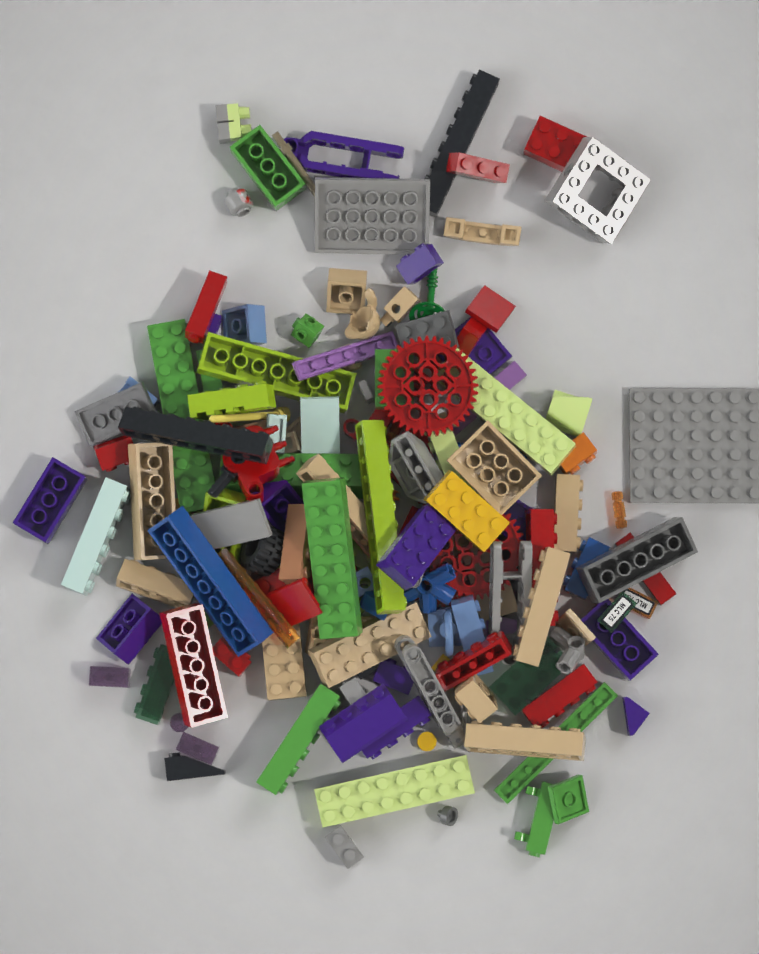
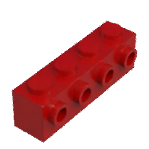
[435,631,512,691]

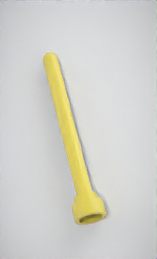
[209,407,290,423]

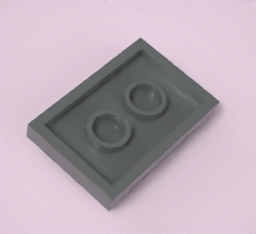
[395,310,459,360]

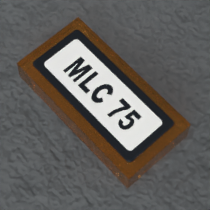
[615,588,658,619]

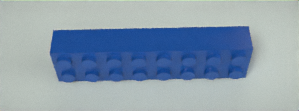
[147,506,274,657]

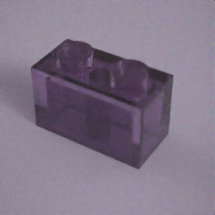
[89,666,131,688]
[176,732,220,765]

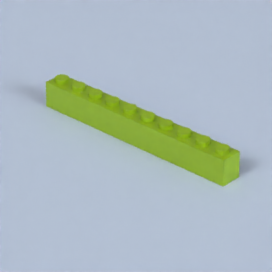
[355,420,407,615]

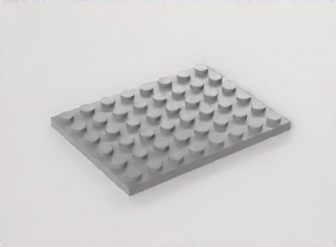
[629,388,759,504]

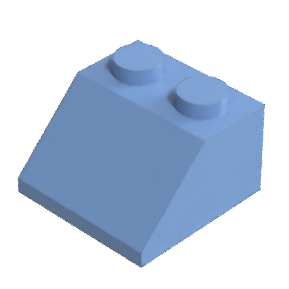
[222,304,267,346]

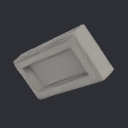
[359,380,373,405]

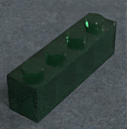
[134,644,174,725]

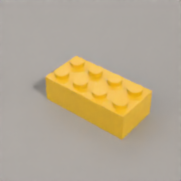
[423,470,510,552]

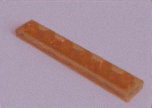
[218,547,300,649]

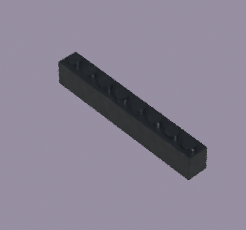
[424,69,500,218]
[118,407,274,464]

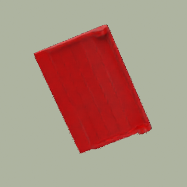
[266,577,323,628]

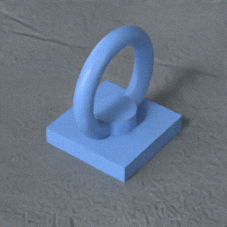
[428,607,462,657]

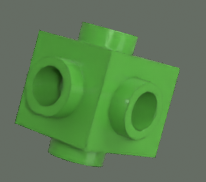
[291,314,325,348]

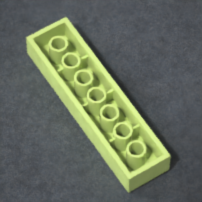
[437,348,576,476]
[314,755,475,828]

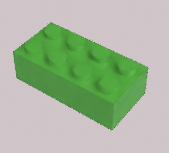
[230,125,306,211]

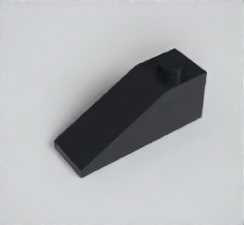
[164,752,226,781]

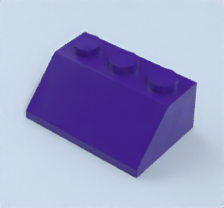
[251,480,304,532]
[96,593,162,665]

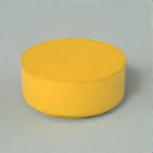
[417,732,437,751]

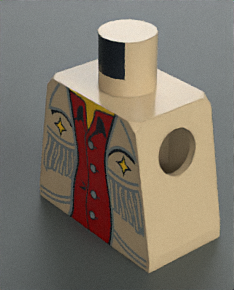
[380,286,422,328]

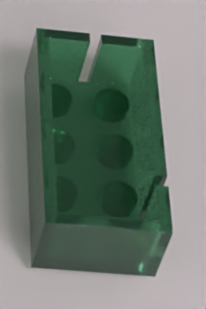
[488,636,563,716]

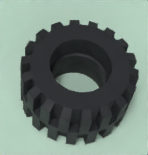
[240,526,285,576]

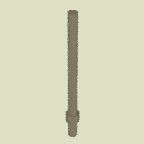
[272,131,315,197]

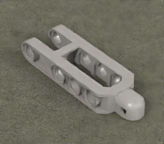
[488,541,532,666]
[394,635,465,749]

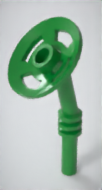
[409,269,445,321]

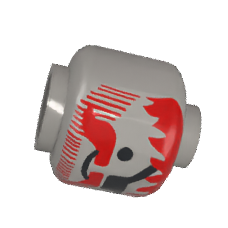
[225,187,253,217]

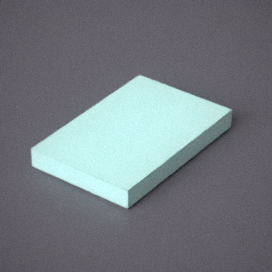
[300,396,340,454]

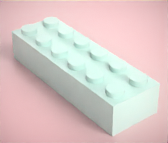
[61,477,131,596]

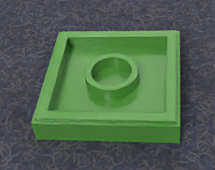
[547,774,589,824]

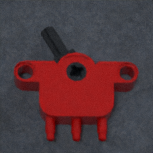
[208,422,295,503]

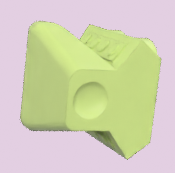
[545,390,592,436]

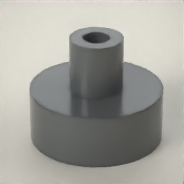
[437,806,458,826]

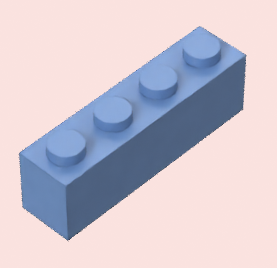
[451,594,496,676]

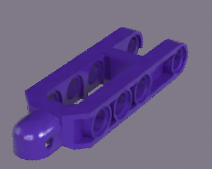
[284,131,405,179]

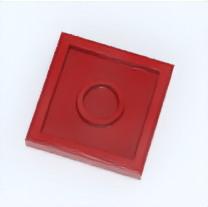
[465,285,516,333]

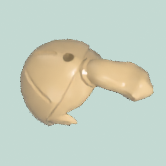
[344,288,380,340]

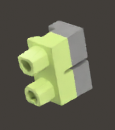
[215,103,252,144]

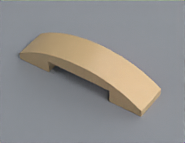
[443,217,522,246]

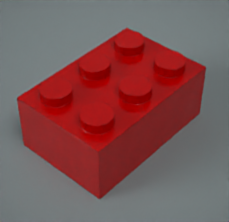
[523,116,587,172]

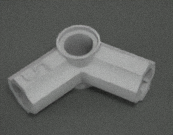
[549,627,585,674]

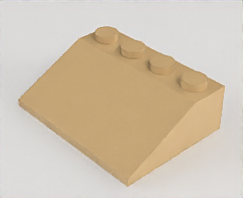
[446,420,542,515]

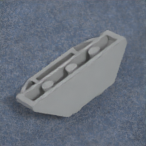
[388,431,443,504]

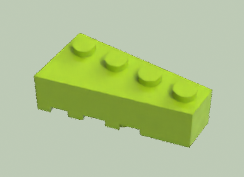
[187,381,276,421]

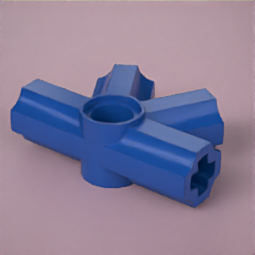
[404,563,457,613]

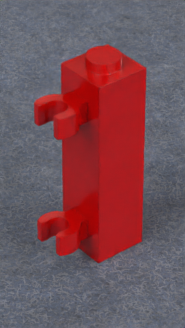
[185,270,227,344]

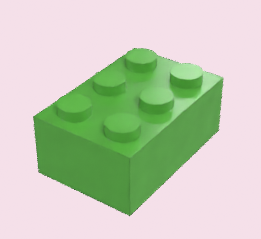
[375,349,414,410]

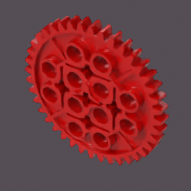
[377,335,479,437]
[429,513,524,600]

